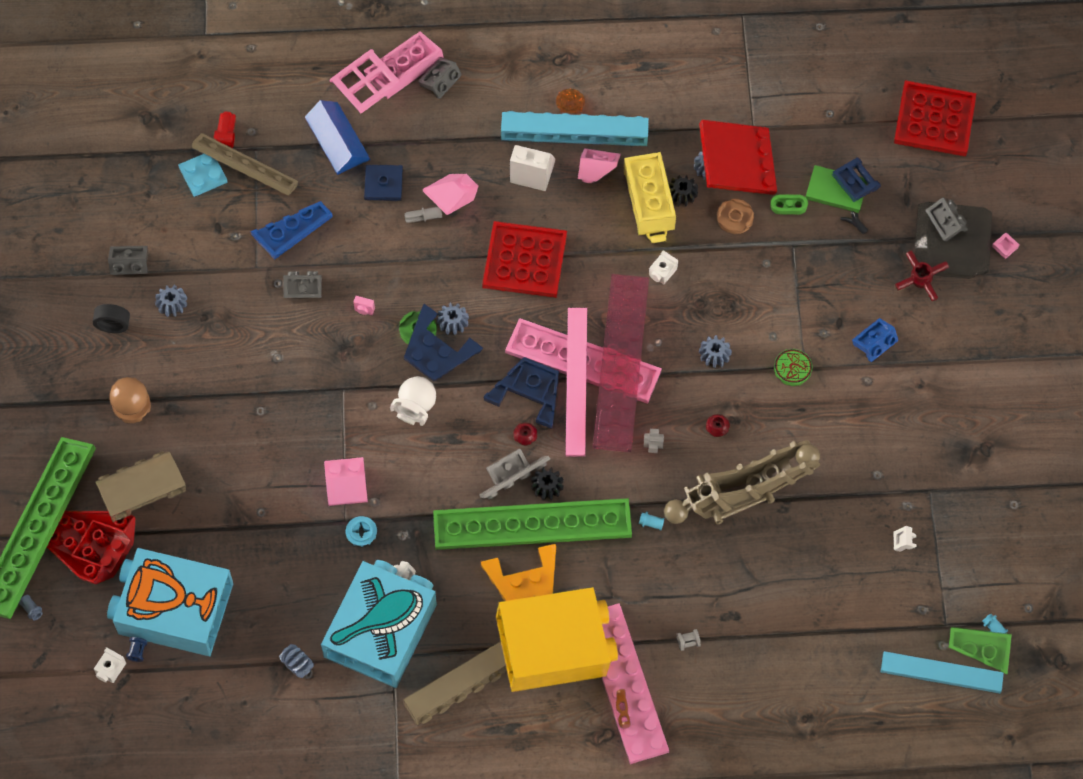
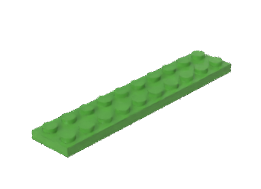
[0,437,96,619]
[433,498,632,550]

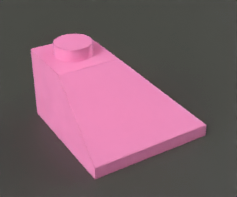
[578,148,620,183]
[423,174,479,215]

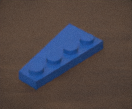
[251,201,333,260]

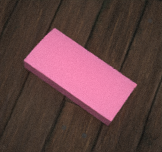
[364,32,444,99]

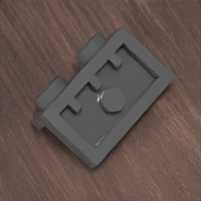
[418,57,462,99]
[925,197,968,241]
[108,246,148,275]
[283,271,322,298]

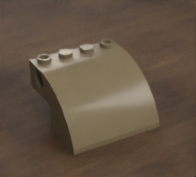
[96,451,186,522]

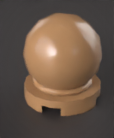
[109,377,151,423]

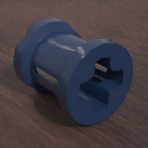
[126,637,148,662]

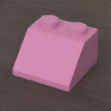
[324,457,368,506]

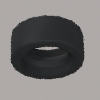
[93,304,130,333]

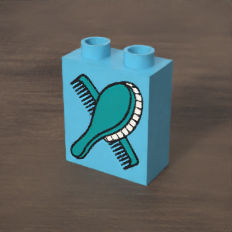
[321,560,437,688]

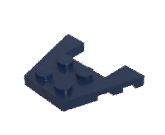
[404,303,483,382]
[483,357,559,429]

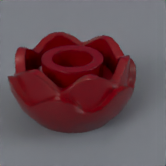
[706,414,730,437]
[514,422,537,446]

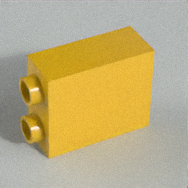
[496,587,618,692]

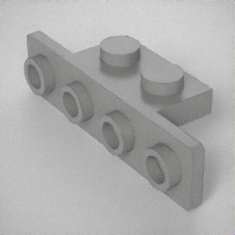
[479,449,550,500]

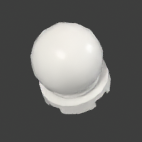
[390,376,436,426]

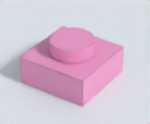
[992,233,1019,259]
[354,296,375,315]

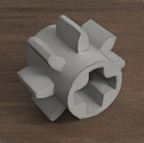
[644,428,664,453]

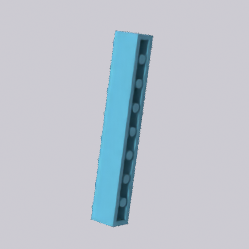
[501,111,649,146]

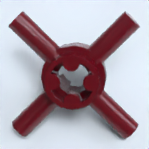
[895,251,949,301]

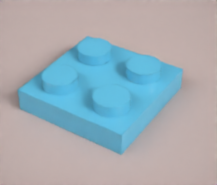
[178,154,228,197]

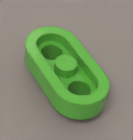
[770,195,808,214]

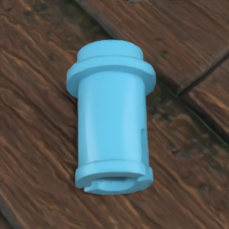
[639,512,665,530]
[982,614,1008,633]

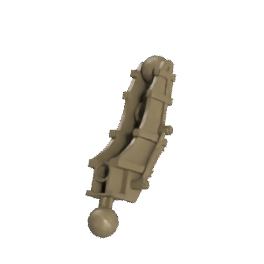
[664,440,820,524]

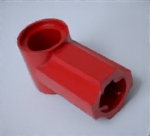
[214,111,236,148]

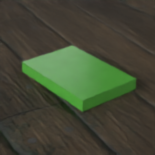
[806,165,867,213]

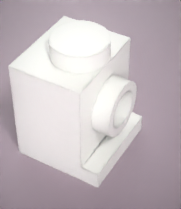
[649,250,678,285]
[94,647,126,683]

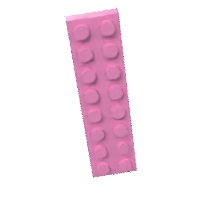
[505,318,662,404]
[601,603,669,764]

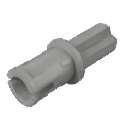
[405,207,442,223]

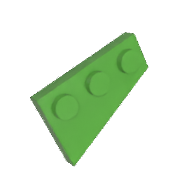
[949,627,1012,675]

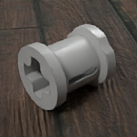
[677,629,701,651]

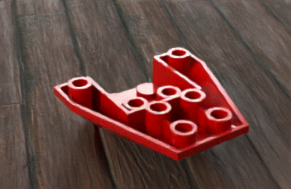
[47,511,136,585]

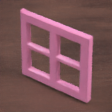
[330,49,401,114]

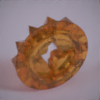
[556,89,585,115]

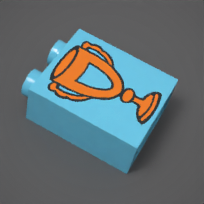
[107,548,233,657]

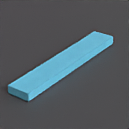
[881,651,1004,694]

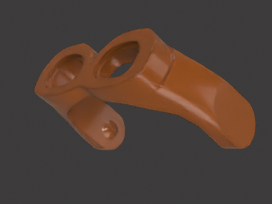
[616,689,631,729]

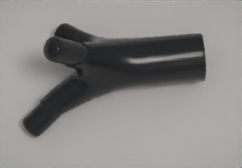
[841,211,868,235]

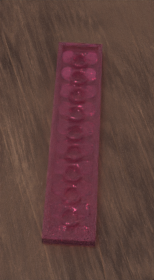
[593,274,649,452]

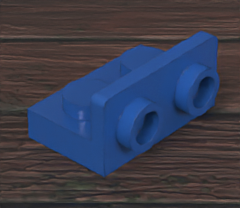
[852,318,898,362]

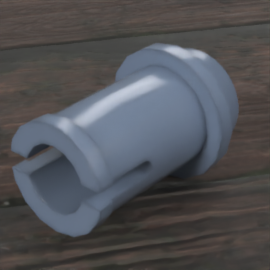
[19,595,43,620]

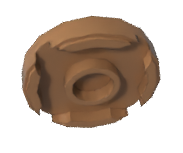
[717,199,754,234]

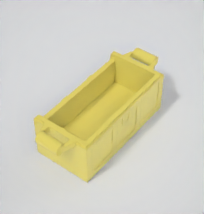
[623,152,676,243]

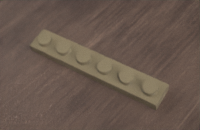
[192,133,298,196]

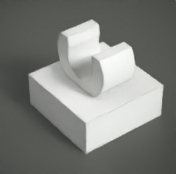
[894,526,916,552]
[394,561,416,580]

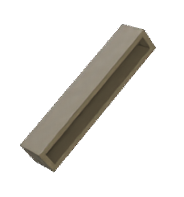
[403,642,507,725]

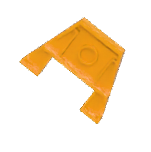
[481,544,556,601]

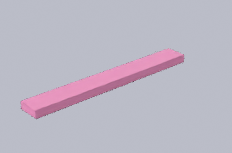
[566,308,587,457]

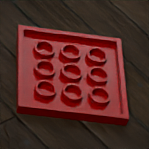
[894,80,977,157]
[699,120,777,195]
[482,221,567,298]

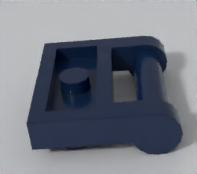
[832,157,881,202]

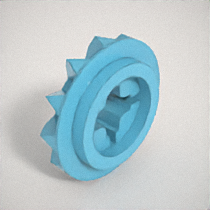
[346,516,377,547]

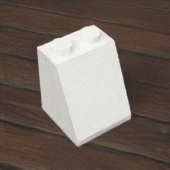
[510,145,555,191]

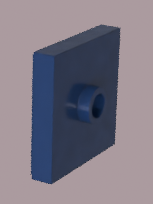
[364,165,403,201]

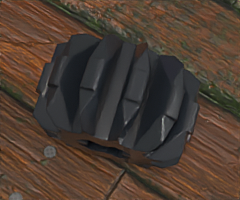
[669,175,698,206]
[531,467,564,501]

